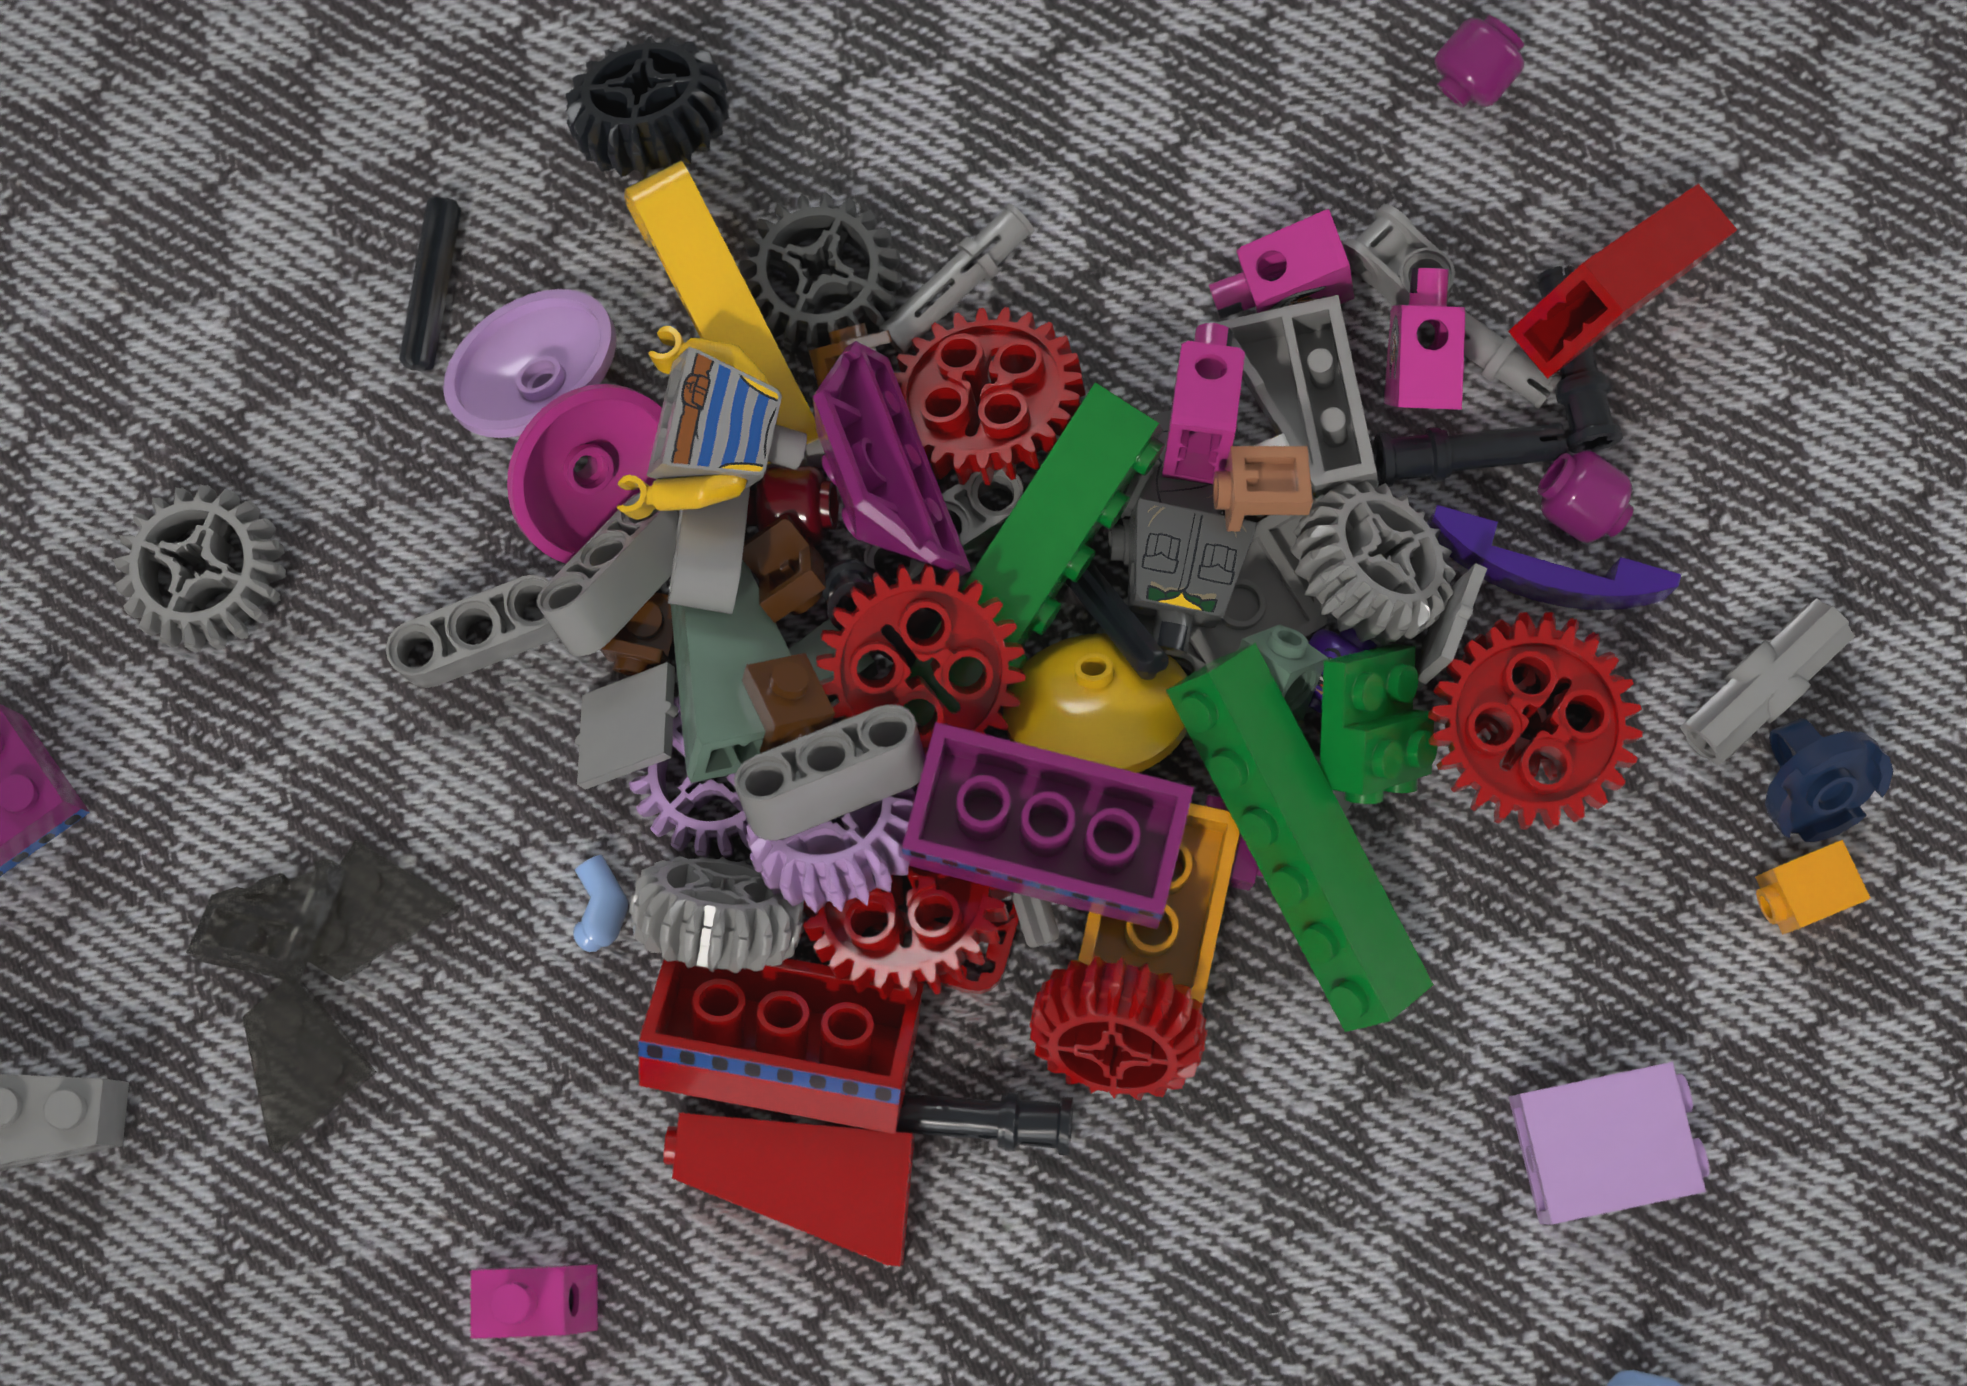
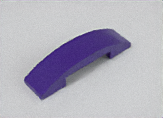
[1427,505,1682,610]

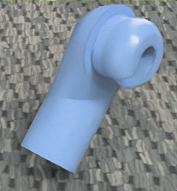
[573,854,628,952]

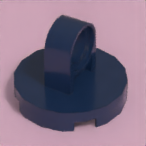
[1765,717,1894,843]

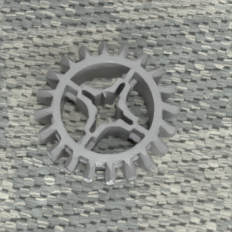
[1290,480,1456,646]
[113,485,287,652]
[629,856,806,973]

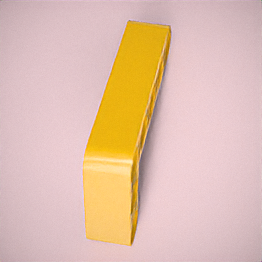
[624,161,819,465]

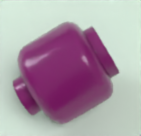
[1434,15,1525,108]
[1537,451,1634,543]

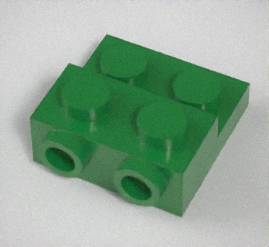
[1320,644,1438,804]

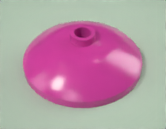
[507,384,662,564]

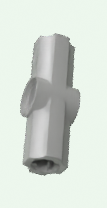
[1680,598,1855,766]

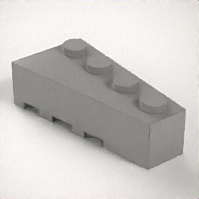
[0,1074,129,1172]

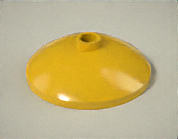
[1003,633,1187,773]

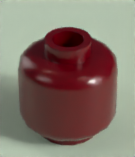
[746,466,839,546]

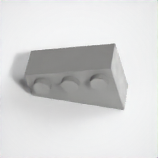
[1216,295,1378,499]

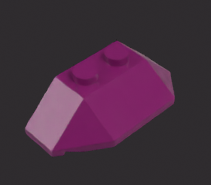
[813,341,971,576]

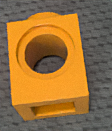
[1755,839,1871,935]

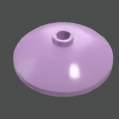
[443,289,616,438]

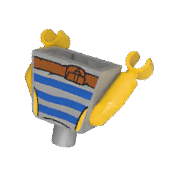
[617,326,807,520]

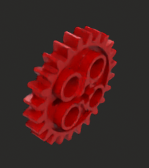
[894,307,1086,485]
[816,563,1026,756]
[1428,620,1643,830]
[803,866,1011,1000]

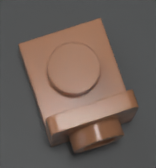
[1213,446,1313,532]

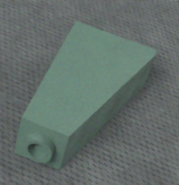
[671,560,791,783]

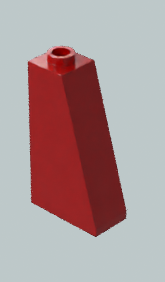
[1508,183,1737,379]
[664,1113,915,1267]

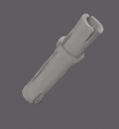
[879,203,1034,354]

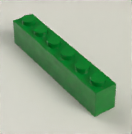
[903,382,1165,726]
[1166,643,1434,1032]

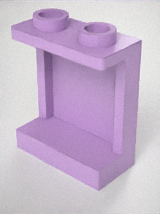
[1509,1062,1709,1225]

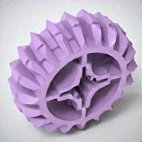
[629,696,751,858]
[746,788,915,913]

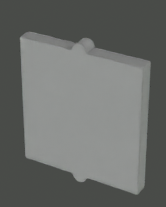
[1415,563,1487,690]
[575,662,678,790]

